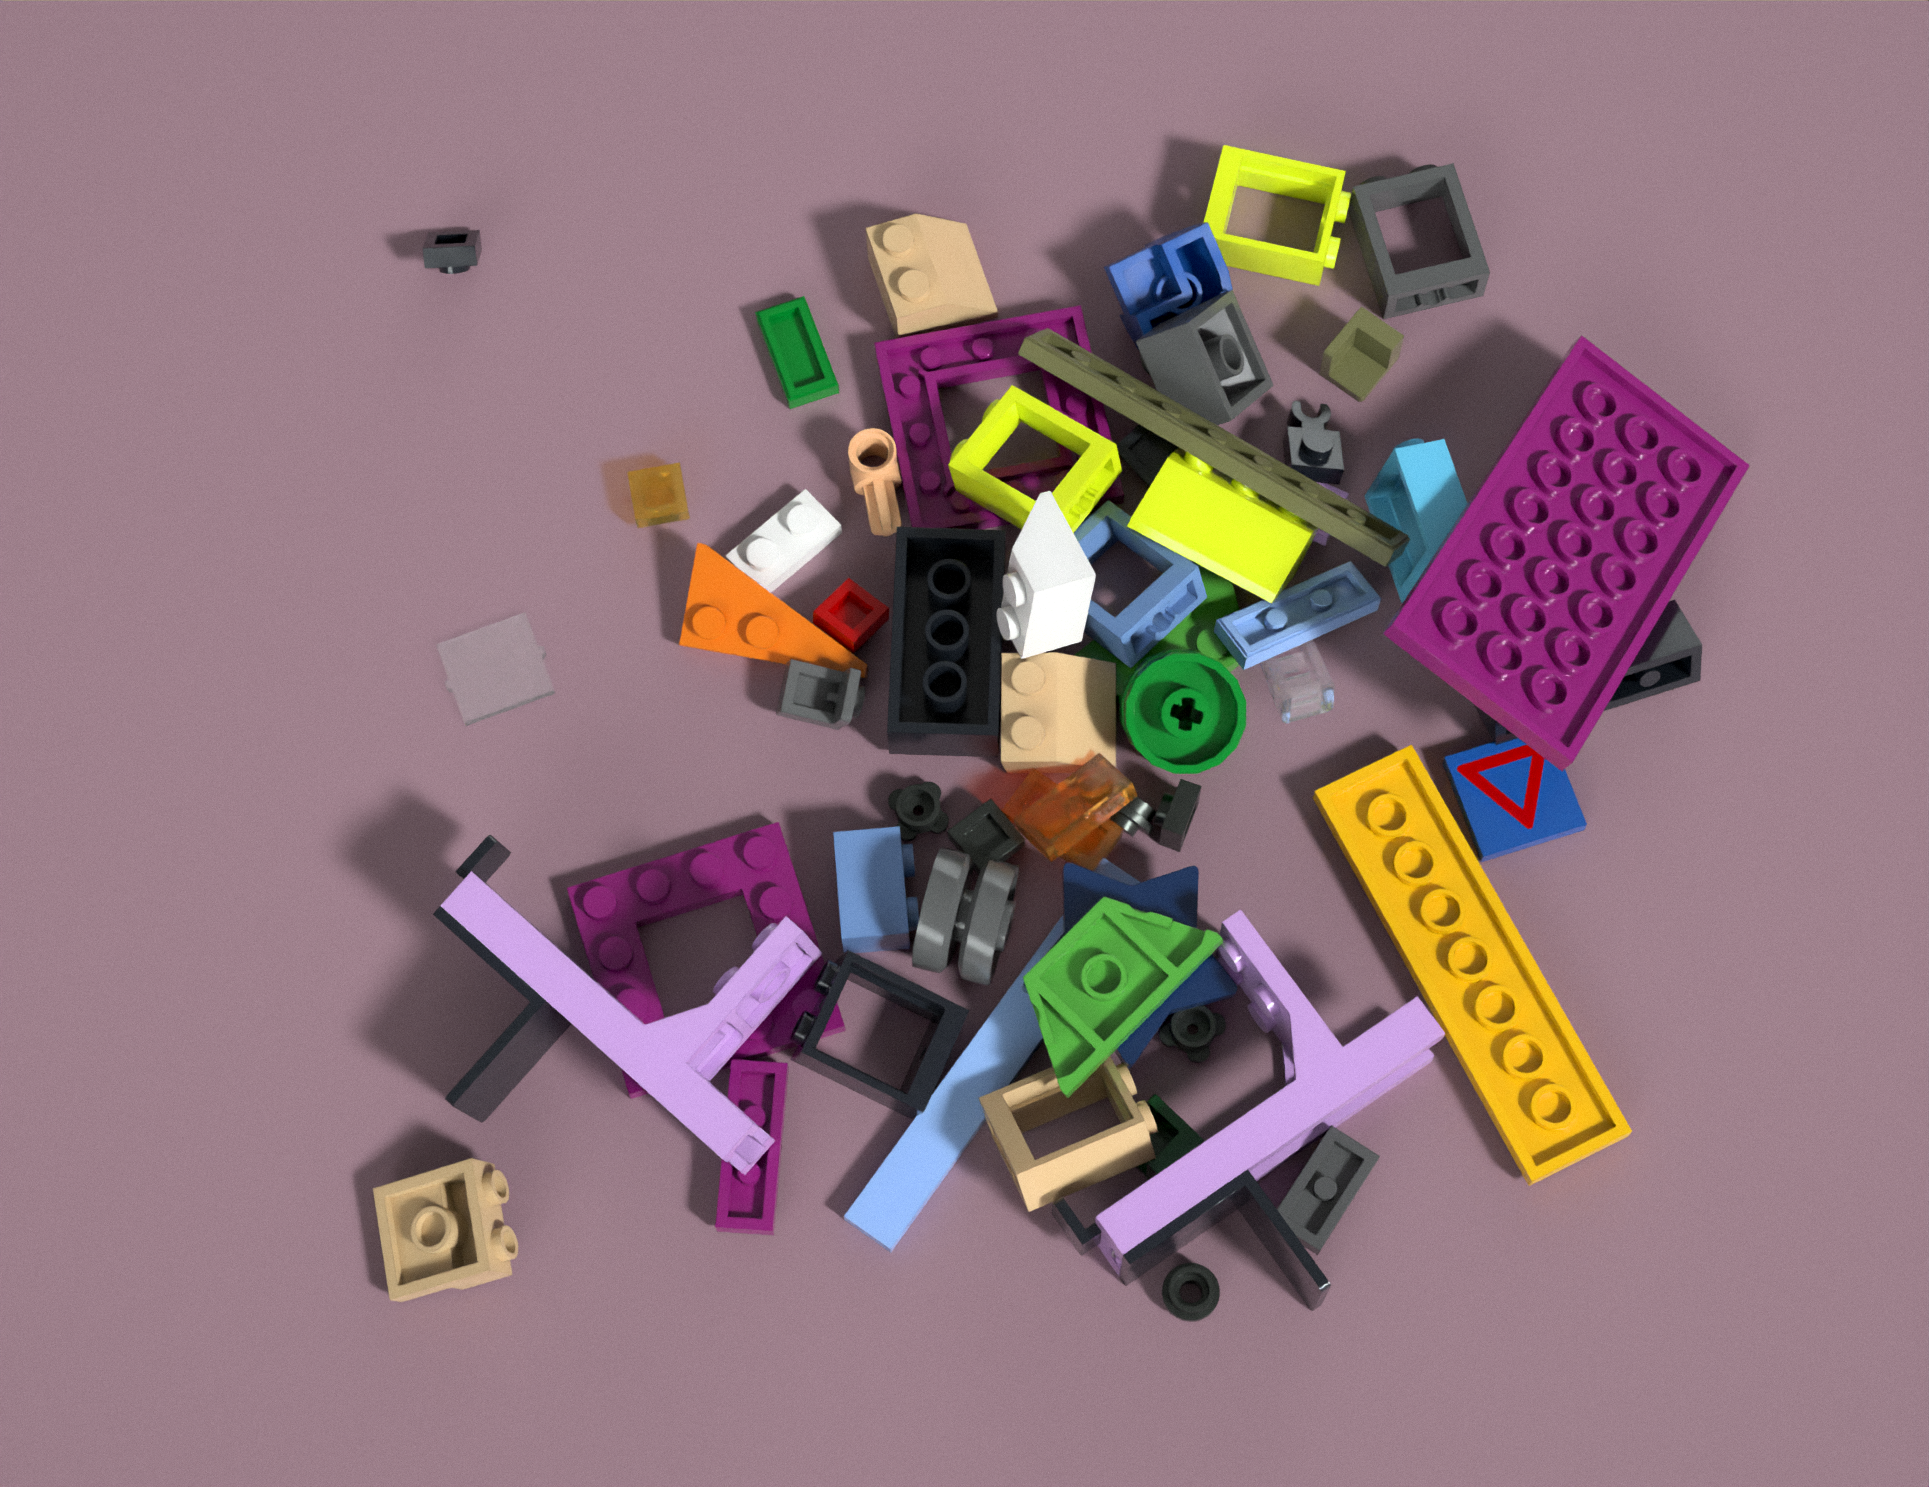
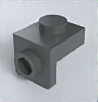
[776,659,865,730]

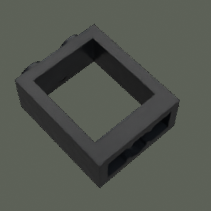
[789,950,969,1119]

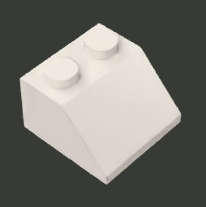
[996,491,1096,659]

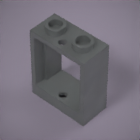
[1348,163,1490,320]

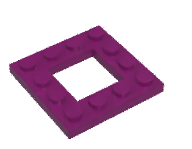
[874,305,1124,529]
[567,822,846,1099]

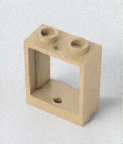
[979,1056,1158,1212]

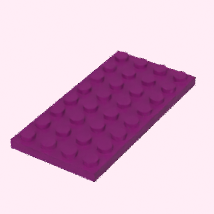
[1383,335,1750,771]

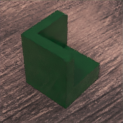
[1136,1094,1204,1180]

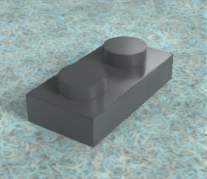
[1277,1125,1380,1255]

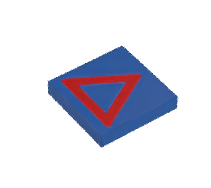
[1442,738,1587,862]

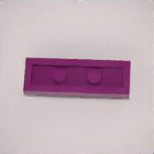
[715,1059,789,1235]

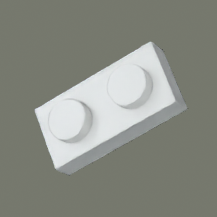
[725,489,842,592]

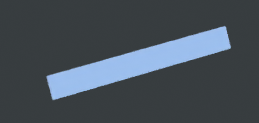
[844,858,1141,1253]

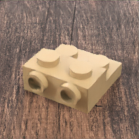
[373,1158,518,1302]

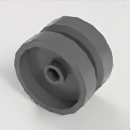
[912,847,1019,986]

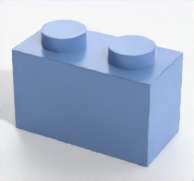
[833,826,919,953]

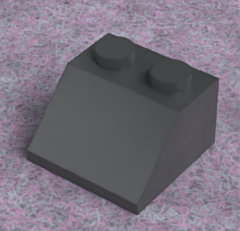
[1136,290,1274,425]

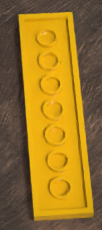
[1313,745,1632,1186]

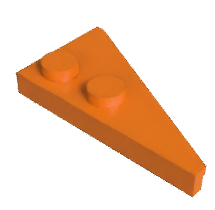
[679,543,869,679]

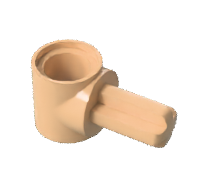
[848,428,902,537]

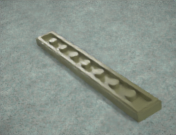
[1018,328,1410,567]

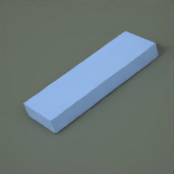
[1214,561,1381,670]

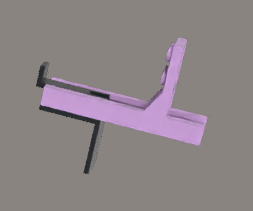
[433,835,823,1175]
[1052,910,1445,1311]

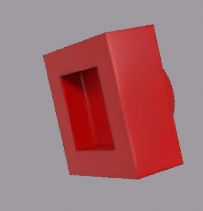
[813,578,889,654]

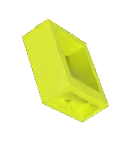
[1204,145,1352,286]
[948,385,1122,533]

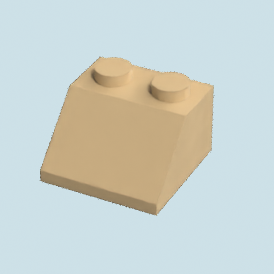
[866,214,998,339]
[1001,652,1116,773]

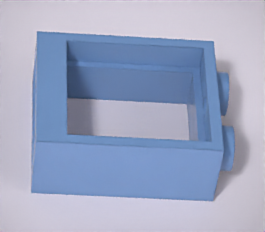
[1074,500,1207,668]

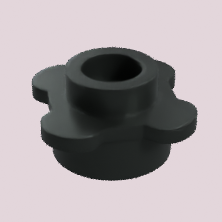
[888,781,949,841]
[1159,1005,1226,1063]

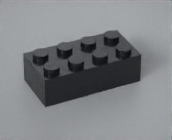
[887,527,1006,757]

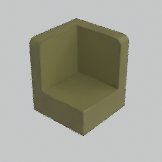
[1319,306,1404,402]

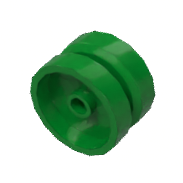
[1120,649,1246,774]

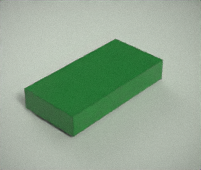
[755,296,839,409]

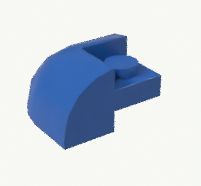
[1104,222,1233,351]

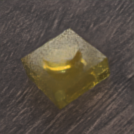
[627,462,690,528]

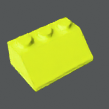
[1127,448,1319,603]

